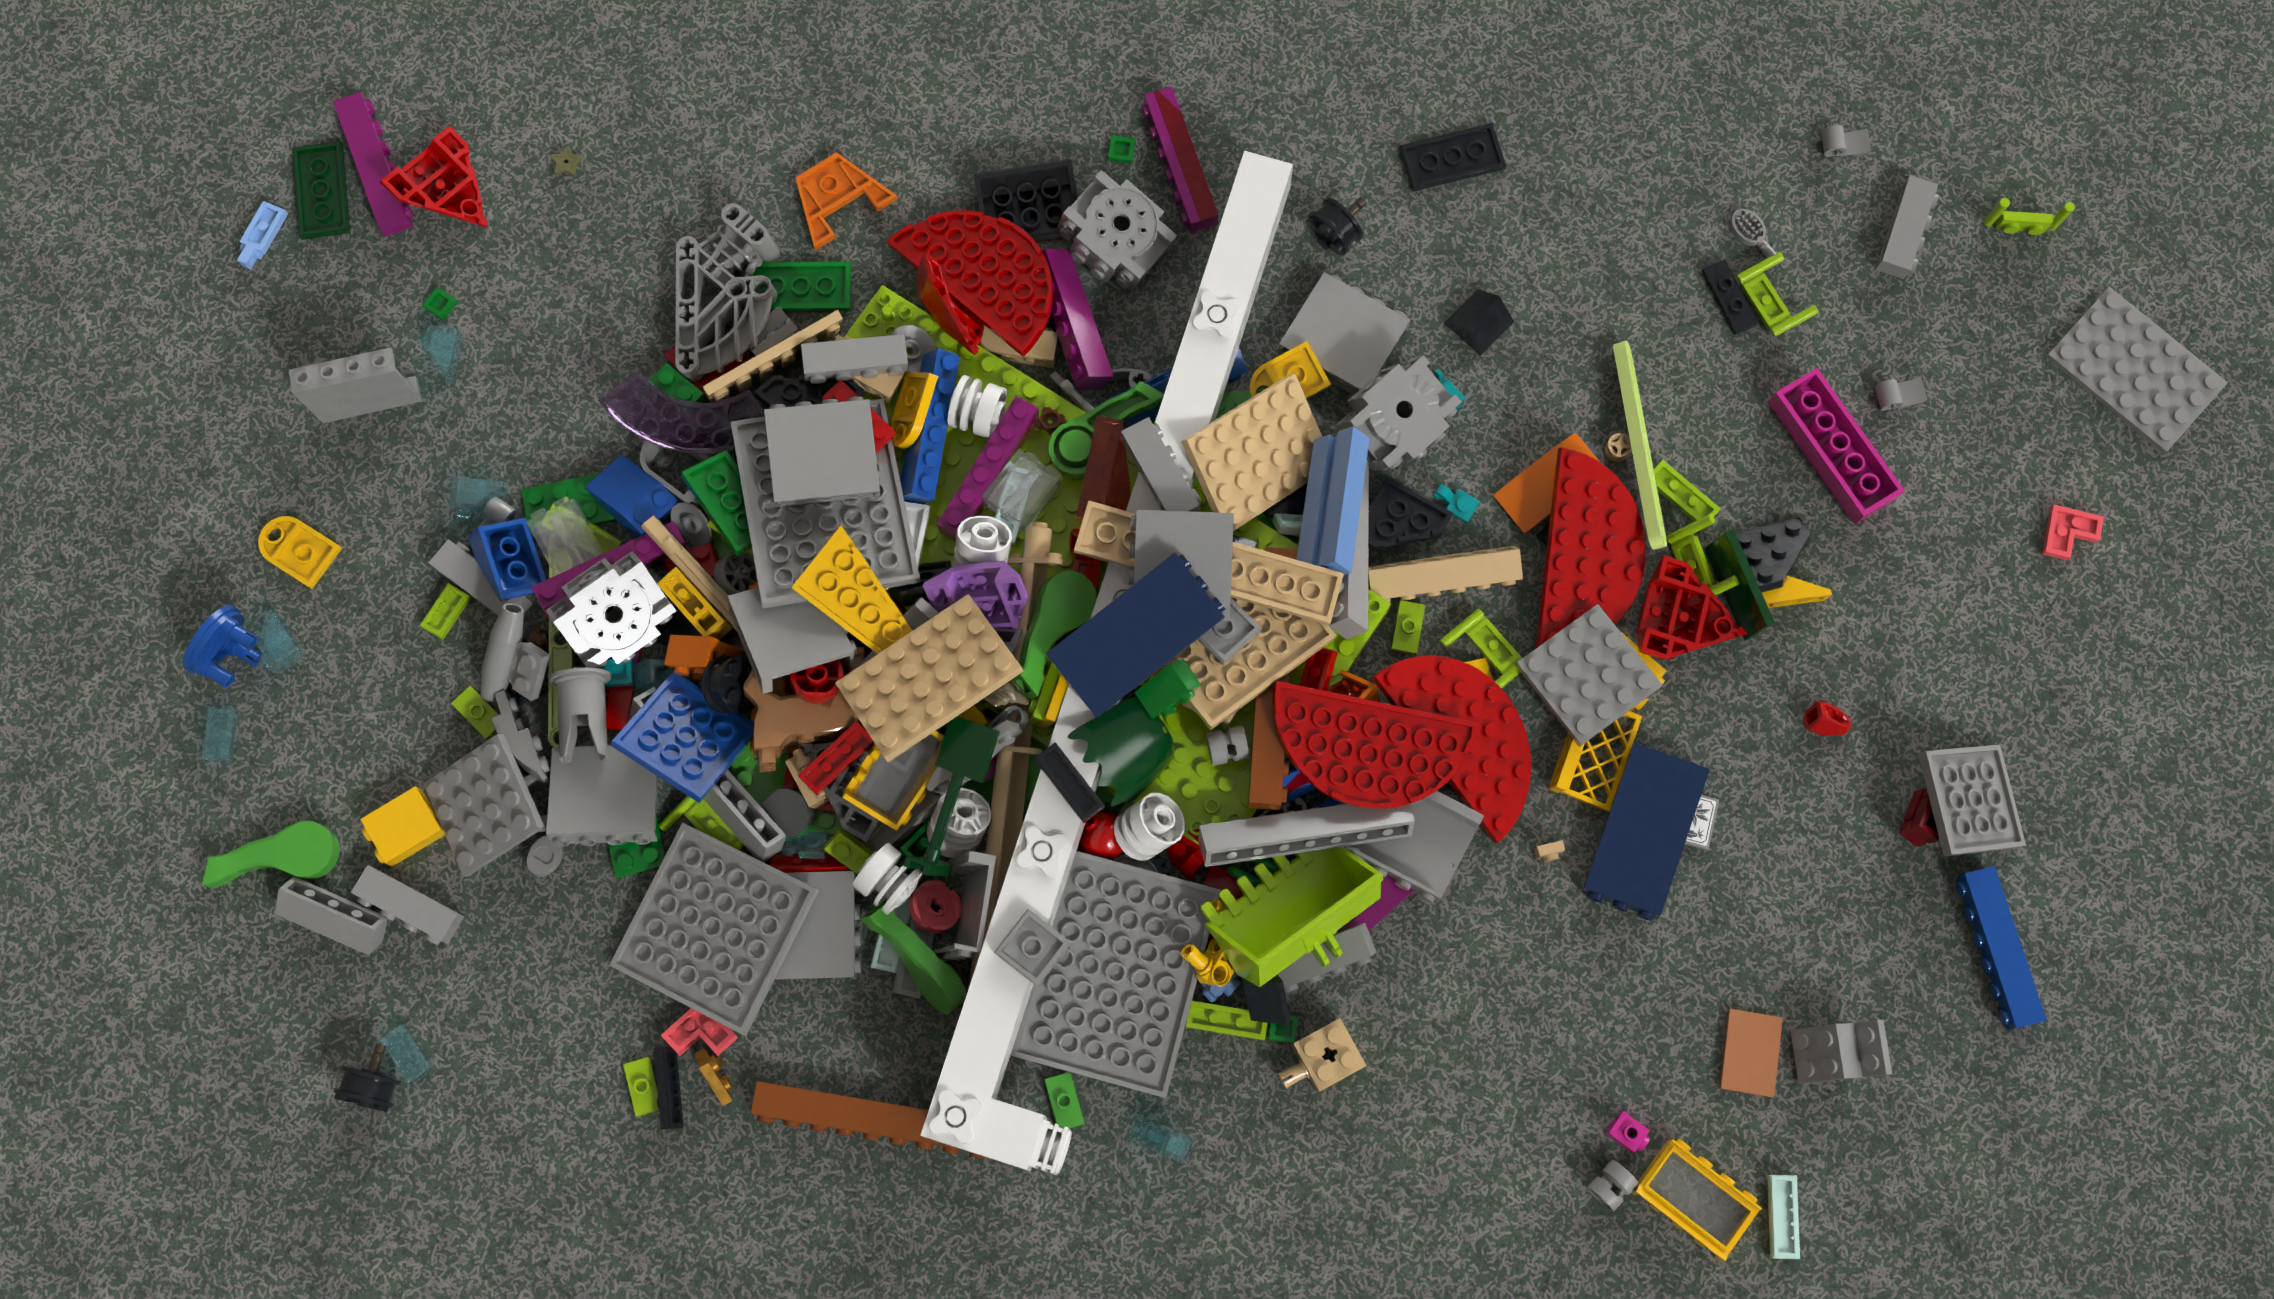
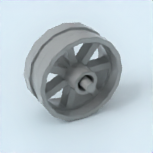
[713,552,756,596]

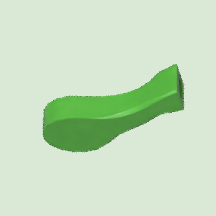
[1048,381,1164,479]
[1012,571,1097,700]
[202,821,340,889]
[859,902,967,1015]

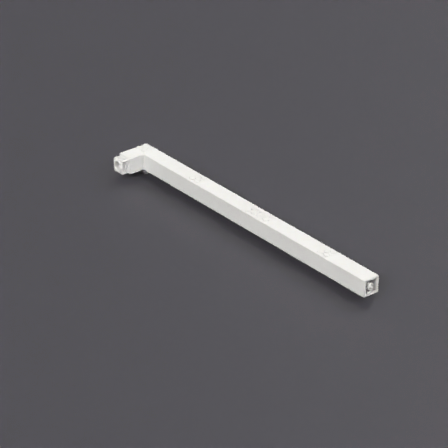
[920,151,1293,1175]

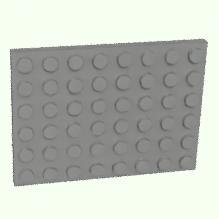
[731,398,920,608]
[1011,851,1221,1098]

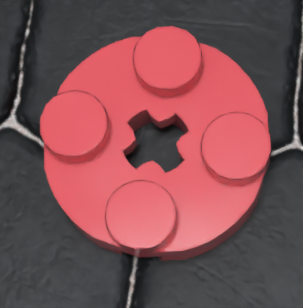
[909,880,962,934]

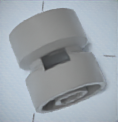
[1206,725,1249,766]
[1587,1160,1639,1212]

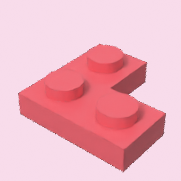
[2042,505,2104,560]
[661,1008,737,1057]

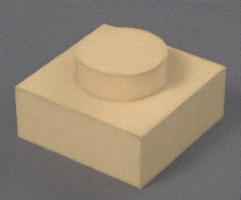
[1533,840,1565,863]

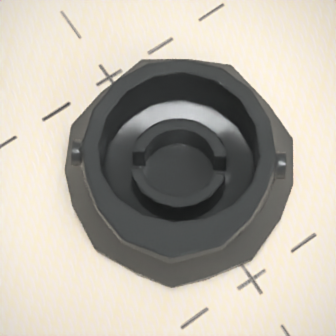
[762,788,817,838]

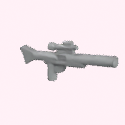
[1050,371,1124,446]

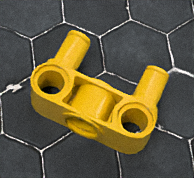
[1181,899,1235,986]

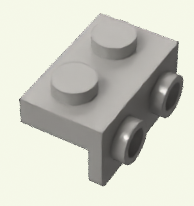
[749,307,798,356]

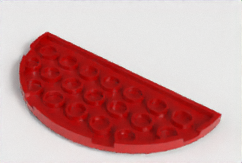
[886,210,1053,357]
[1535,447,1646,649]
[1371,656,1531,843]
[1272,681,1478,809]

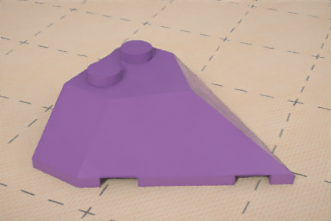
[923,561,1028,629]

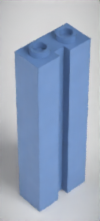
[1296,426,1370,575]

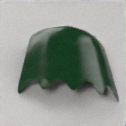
[1067,696,1176,816]

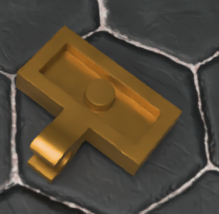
[695,1048,733,1106]

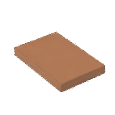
[1719,1009,1783,1098]

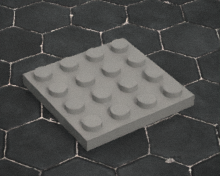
[1515,604,1663,747]
[423,734,545,876]
[1918,745,2026,857]

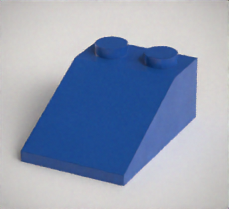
[584,454,678,538]
[468,518,546,601]

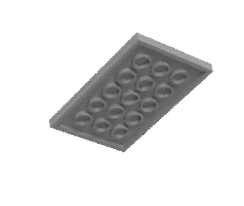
[2046,287,2228,454]

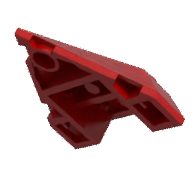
[380,126,488,228]
[916,253,984,355]
[1635,555,1747,660]

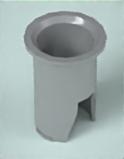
[550,667,611,763]

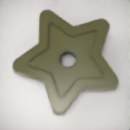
[551,146,583,175]

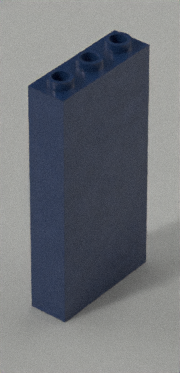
[1046,553,1226,718]
[1582,743,1710,921]

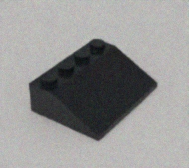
[974,159,1077,242]

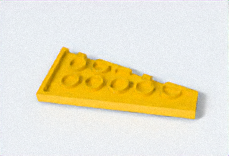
[791,524,913,654]

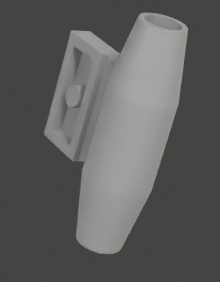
[480,603,550,702]

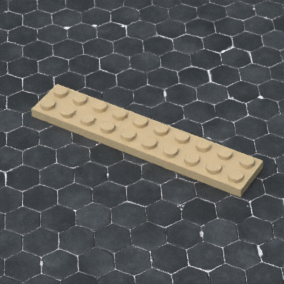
[1074,500,1344,625]

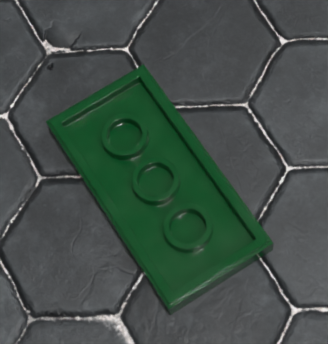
[292,141,351,240]
[1704,529,1774,641]

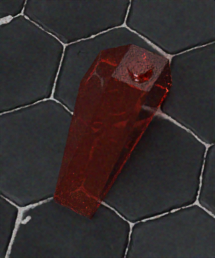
[1076,415,1131,520]

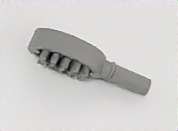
[1730,209,1779,266]
[527,836,564,877]

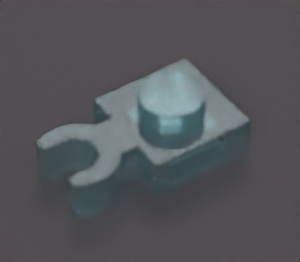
[781,831,829,859]

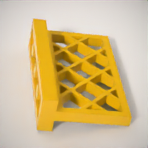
[1548,711,1642,812]

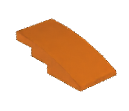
[1493,432,1601,534]

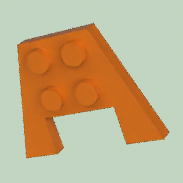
[795,152,898,251]

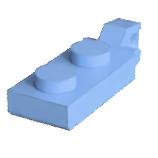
[237,201,288,270]

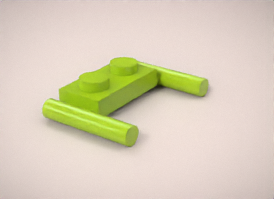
[1983,198,2075,235]
[1736,252,1819,337]
[1667,514,1739,595]
[1439,609,1522,689]
[659,796,744,850]

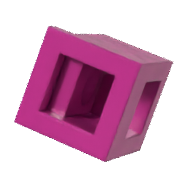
[1604,1111,1650,1153]

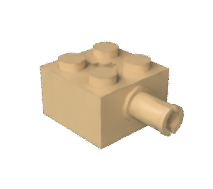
[1278,1018,1366,1093]

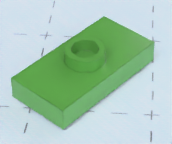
[1045,1072,1085,1129]

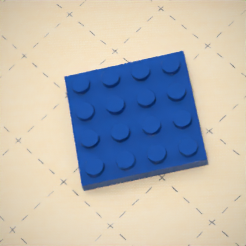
[611,672,754,803]

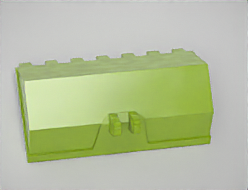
[1200,847,1383,987]

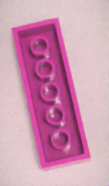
[1768,368,1905,525]

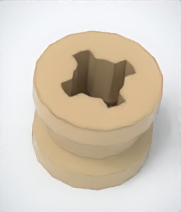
[1604,433,1632,462]

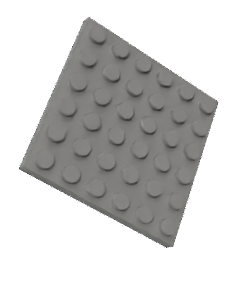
[609,822,819,1035]

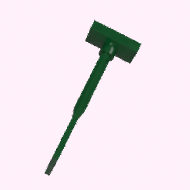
[904,716,1000,876]

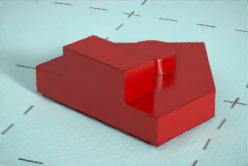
[1168,829,1204,880]

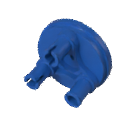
[183,605,263,689]

